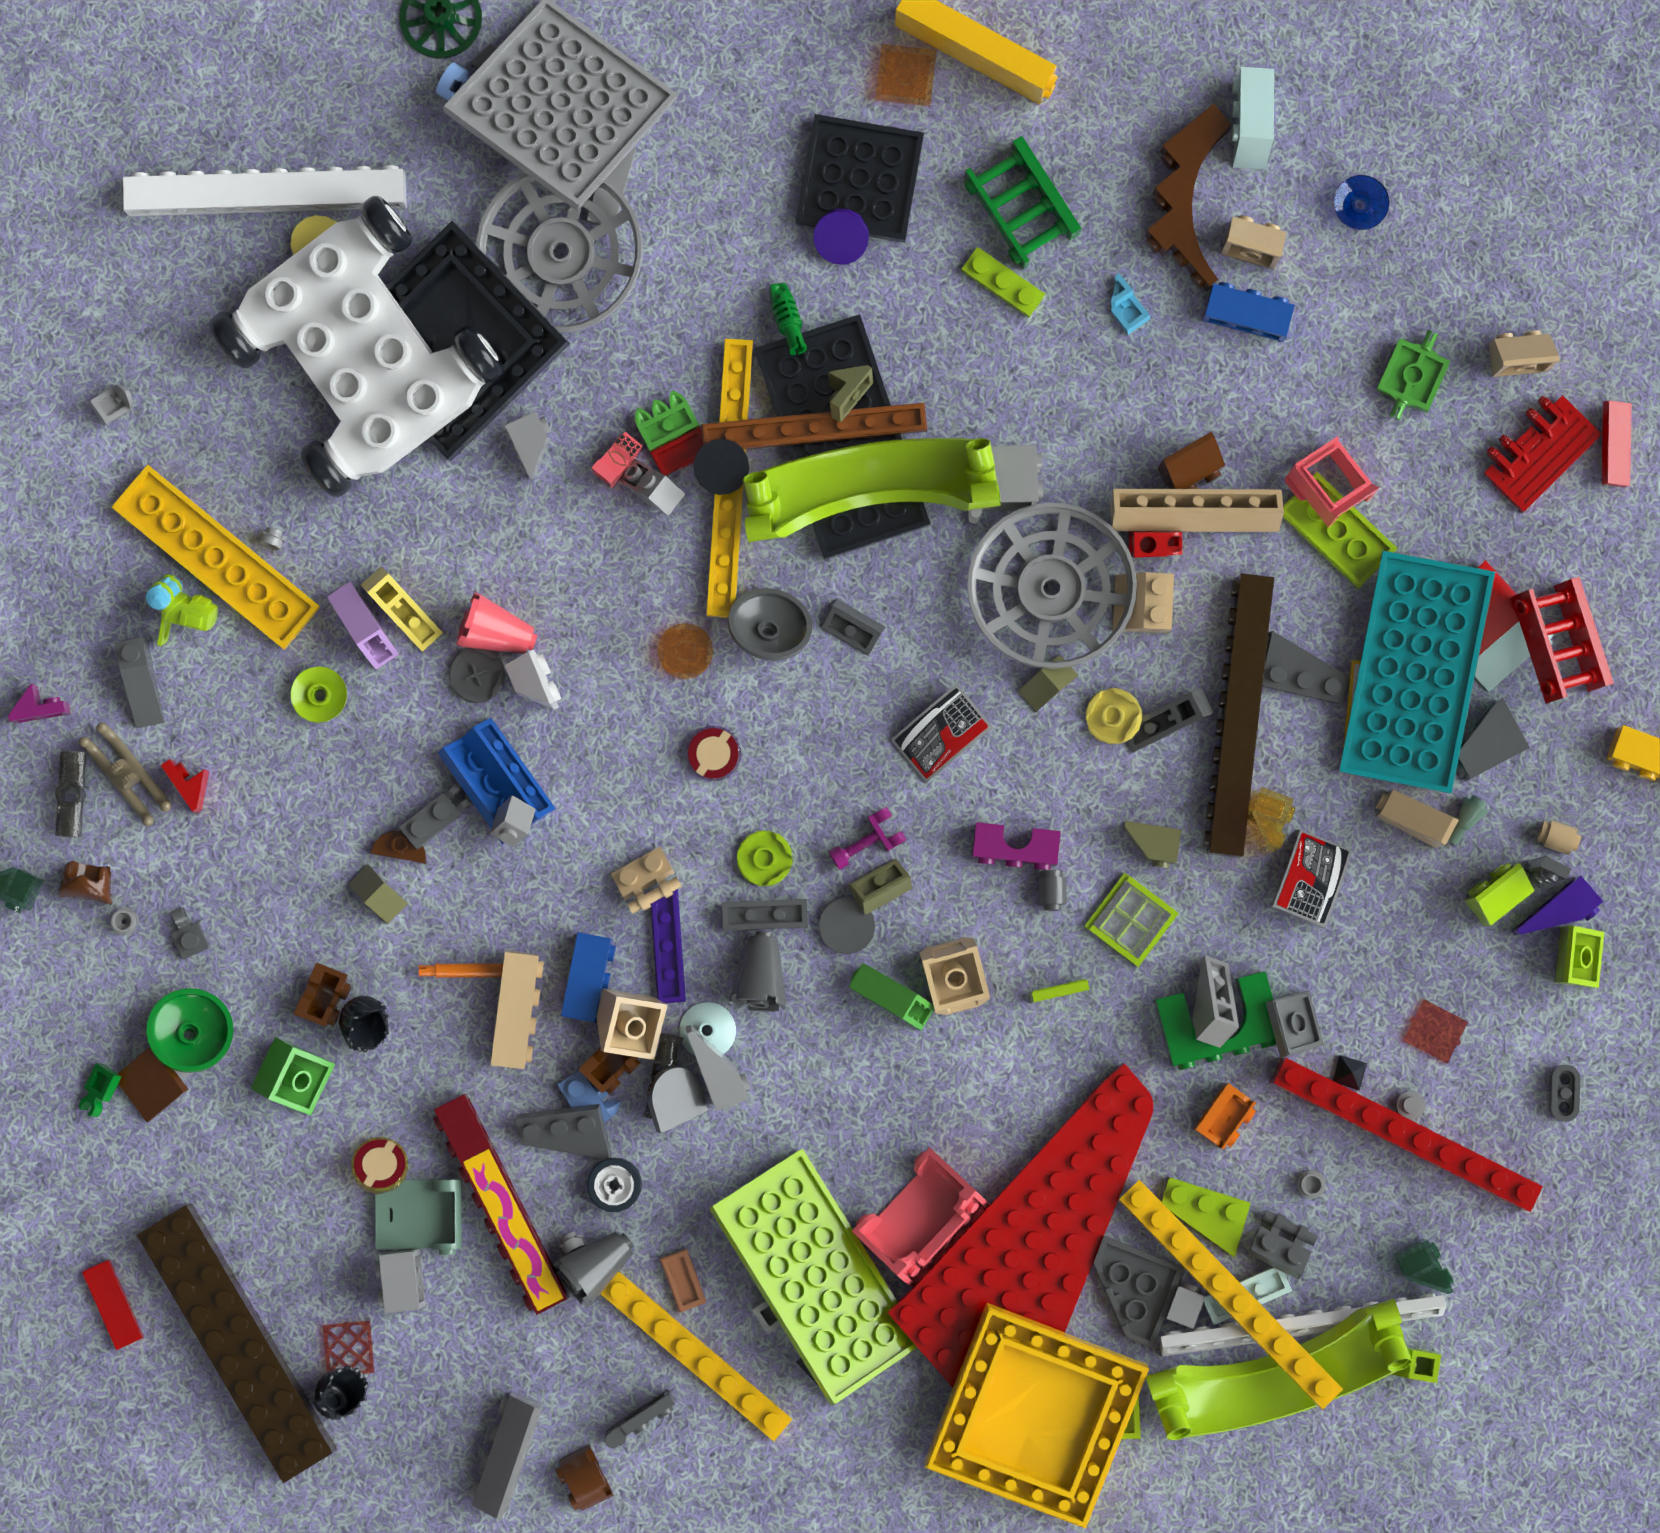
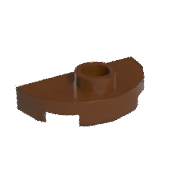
[370,831,427,864]

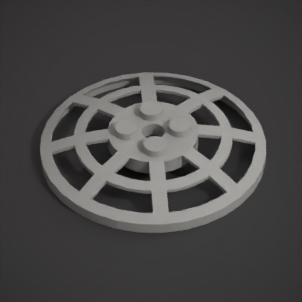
[476,173,643,333]
[967,502,1137,669]

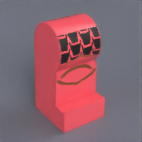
[591,432,643,488]

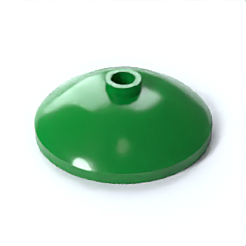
[146,988,234,1073]

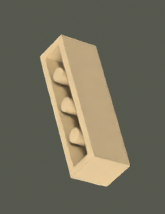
[491,950,544,1069]

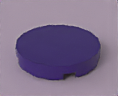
[813,208,869,265]

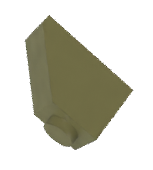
[1122,821,1182,869]

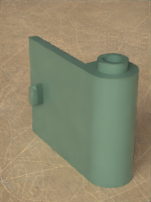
[375,1179,462,1255]

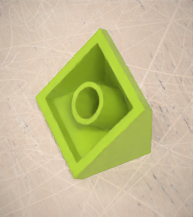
[1555,925,1604,988]

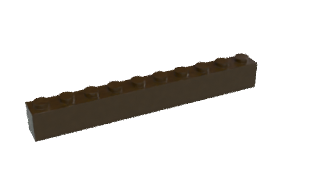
[1203,573,1275,858]

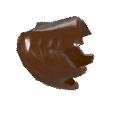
[58,861,113,905]

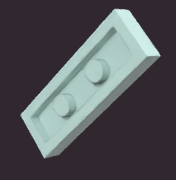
[1203,1267,1292,1325]

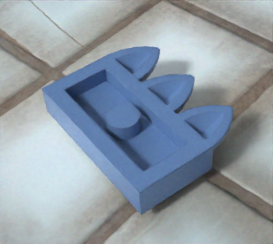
[557,1071,621,1122]

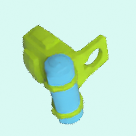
[146,574,218,647]

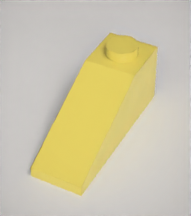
[361,566,443,652]

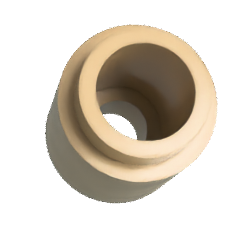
[1537,820,1581,855]

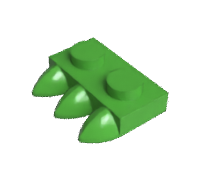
[635,390,700,452]

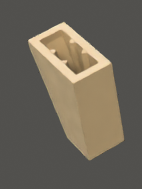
[1375,790,1459,848]

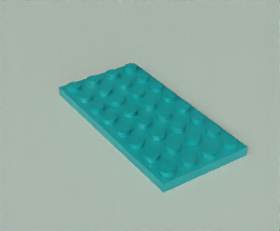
[1339,551,1495,794]

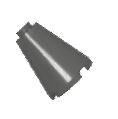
[729,931,786,1012]
[552,1232,634,1308]

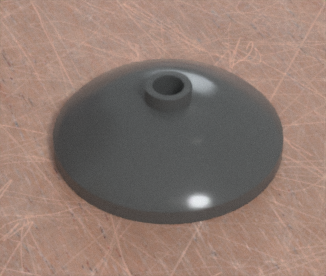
[728,588,812,661]

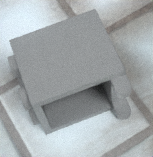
[968,445,1043,525]

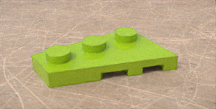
[1161,1177,1251,1258]

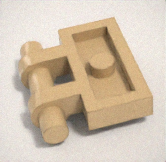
[611,847,682,914]

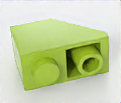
[1391,1347,1441,1383]

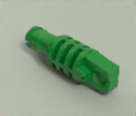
[769,283,807,355]

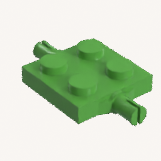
[1376,330,1451,421]

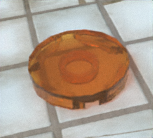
[657,623,714,680]

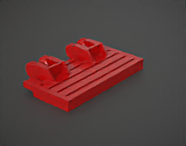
[1483,395,1602,513]

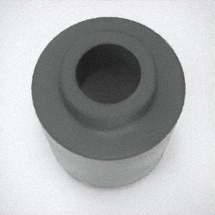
[1038,870,1067,911]

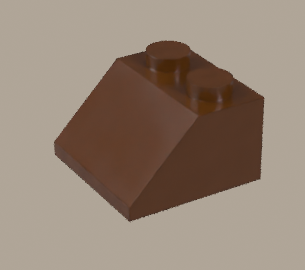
[1158,431,1225,489]

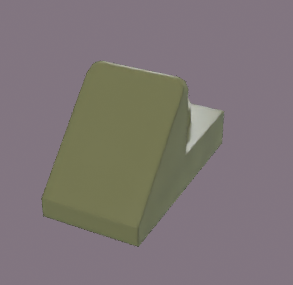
[828,365,873,423]

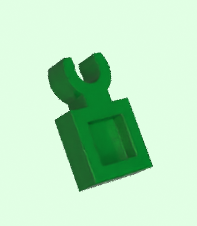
[78,1063,121,1117]

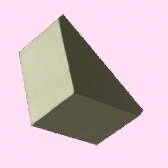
[1018,655,1079,712]
[348,864,408,924]

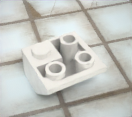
[505,650,561,709]

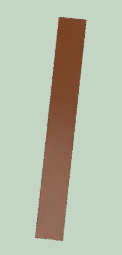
[701,402,927,450]

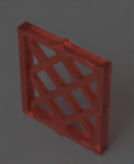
[323,1321,375,1374]

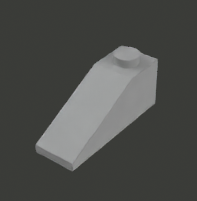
[1193,955,1239,1048]
[686,1025,751,1111]

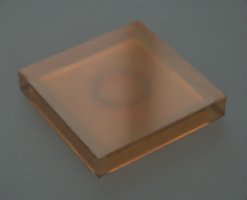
[875,44,937,107]

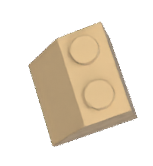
[1221,215,1286,270]
[1489,330,1560,377]
[1112,572,1174,634]
[597,989,667,1060]

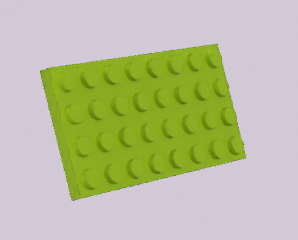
[709,1148,917,1406]

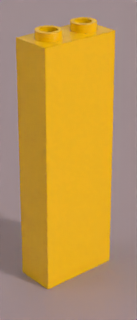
[895,0,1058,105]

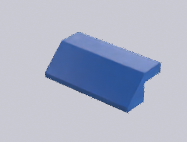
[438,718,556,844]

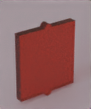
[1403,999,1468,1064]

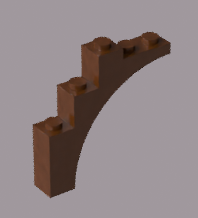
[1145,104,1232,292]

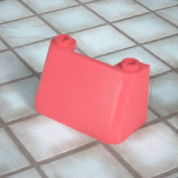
[852,1147,989,1287]

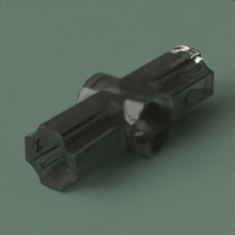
[55,751,87,838]

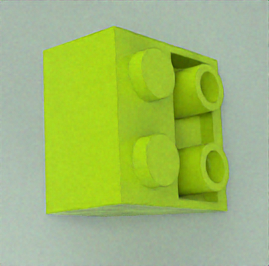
[1464,863,1534,927]

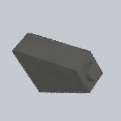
[1456,698,1530,781]

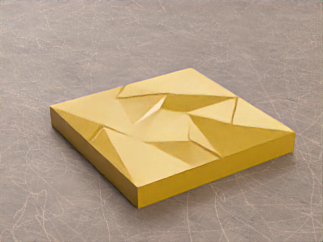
[924,1303,1149,1529]

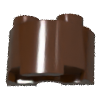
[294,962,352,1027]
[578,1047,641,1095]
[555,1444,614,1511]

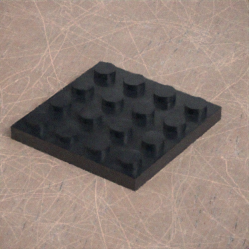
[796,114,924,243]

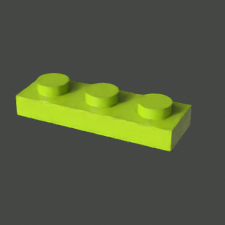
[961,247,1046,318]

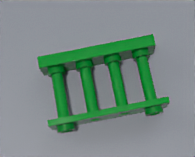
[963,136,1082,269]

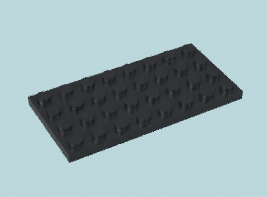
[754,314,931,560]

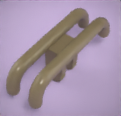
[78,722,172,827]

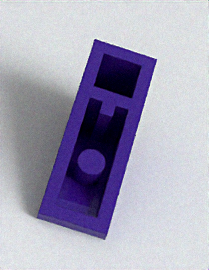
[1512,876,1604,935]

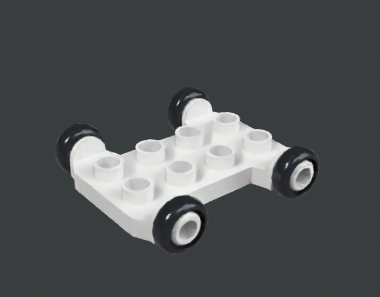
[209,196,504,498]

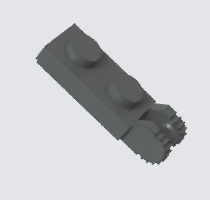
[399,783,473,851]
[604,1390,675,1449]

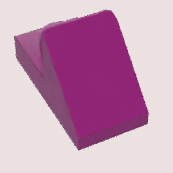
[8,683,71,724]

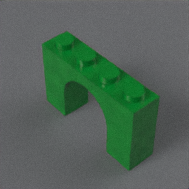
[1153,971,1277,1070]

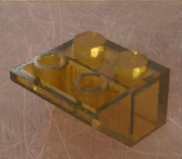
[1247,787,1296,855]

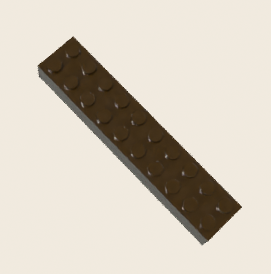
[137,1203,337,1483]

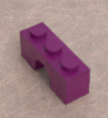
[972,822,1061,870]

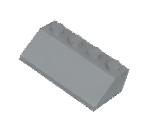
[470,1392,544,1521]

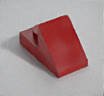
[161,759,209,813]

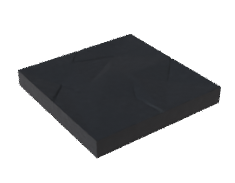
[386,221,571,461]

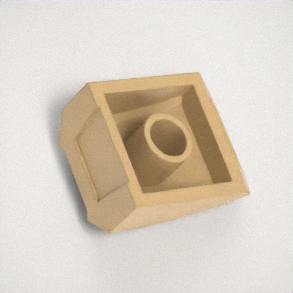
[919,937,990,1015]

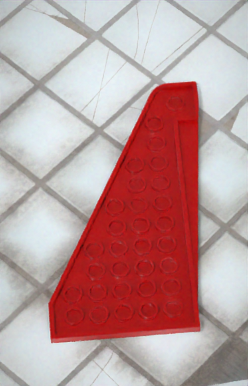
[886,1063,1154,1388]

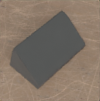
[820,599,885,656]

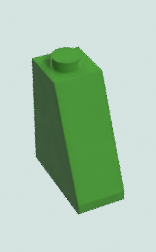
[849,963,934,1031]

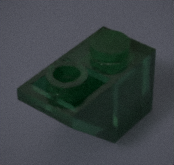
[0,867,45,913]
[1393,1238,1454,1294]

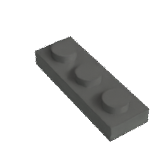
[1524,856,1571,885]
[722,899,808,931]

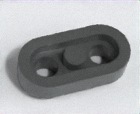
[1549,1065,1581,1122]

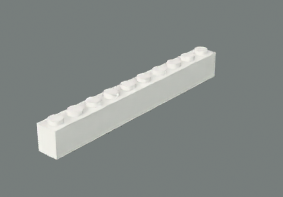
[123,165,407,216]

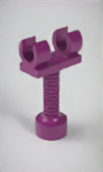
[828,807,907,871]

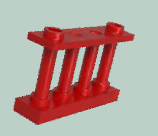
[1511,577,1614,704]

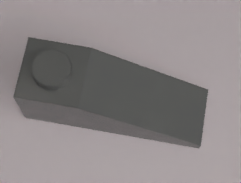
[114,637,165,728]
[1127,688,1214,753]

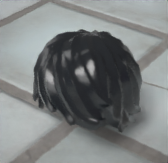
[339,996,389,1053]
[313,1365,368,1420]

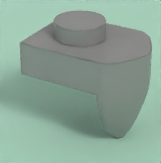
[89,385,133,426]

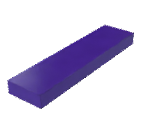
[651,889,686,1003]

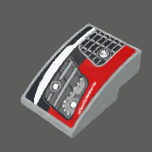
[891,684,993,783]
[1270,829,1352,929]

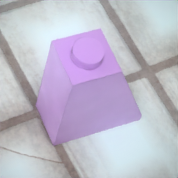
[327,581,399,669]

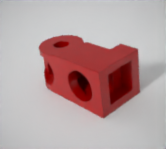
[1128,531,1183,558]

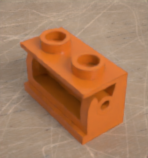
[1193,1083,1256,1149]

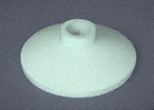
[679,1002,736,1056]

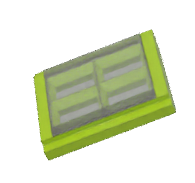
[1084,873,1179,967]

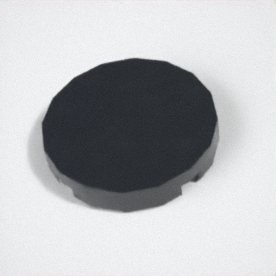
[693,438,750,495]

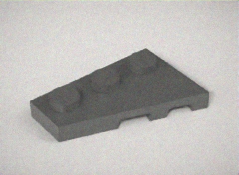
[1262,631,1349,705]
[515,1104,612,1159]

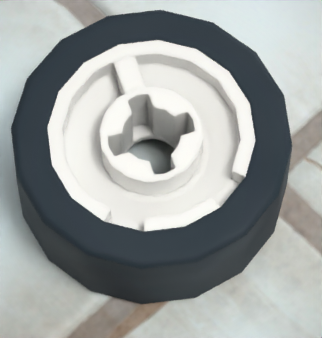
[587,1158,642,1212]

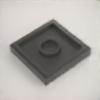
[1265,990,1324,1058]

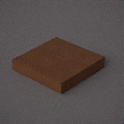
[118,1047,189,1123]

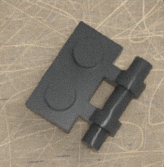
[1247,1210,1318,1280]

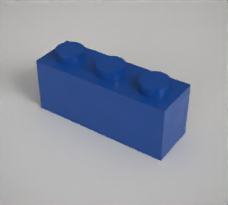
[1202,282,1295,342]
[561,932,616,1023]

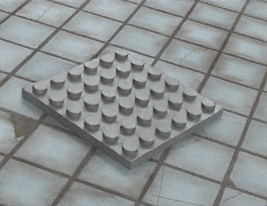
[443,0,678,211]

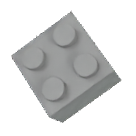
[375,1249,426,1313]

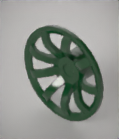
[399,0,482,58]

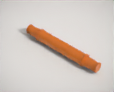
[419,963,503,978]

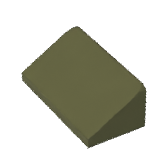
[848,859,912,915]

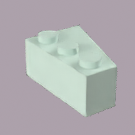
[1232,67,1274,170]

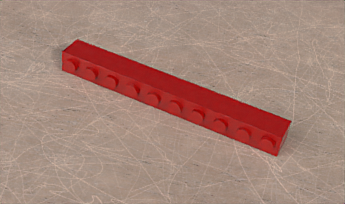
[1269,1057,1543,1212]

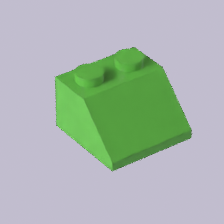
[250,1037,335,1116]

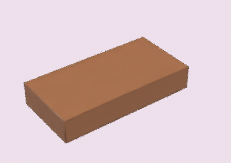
[660,1248,707,1313]

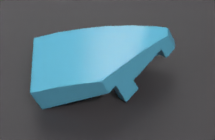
[1111,273,1150,335]

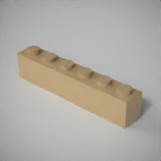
[1110,489,1284,532]

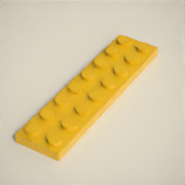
[112,464,321,650]

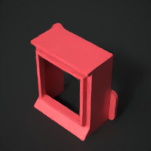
[1285,436,1380,527]

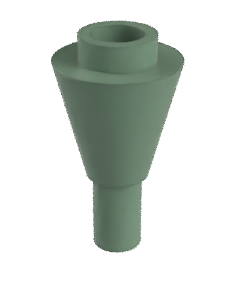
[1449,795,1489,845]

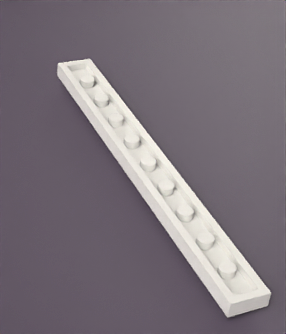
[1160,1293,1446,1357]

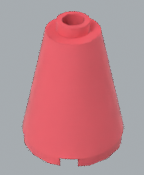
[456,592,537,654]

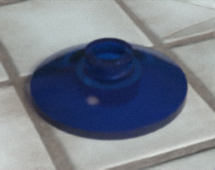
[1334,175,1390,230]

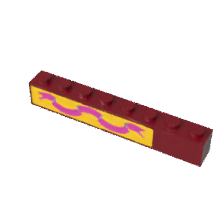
[433,1094,569,1315]

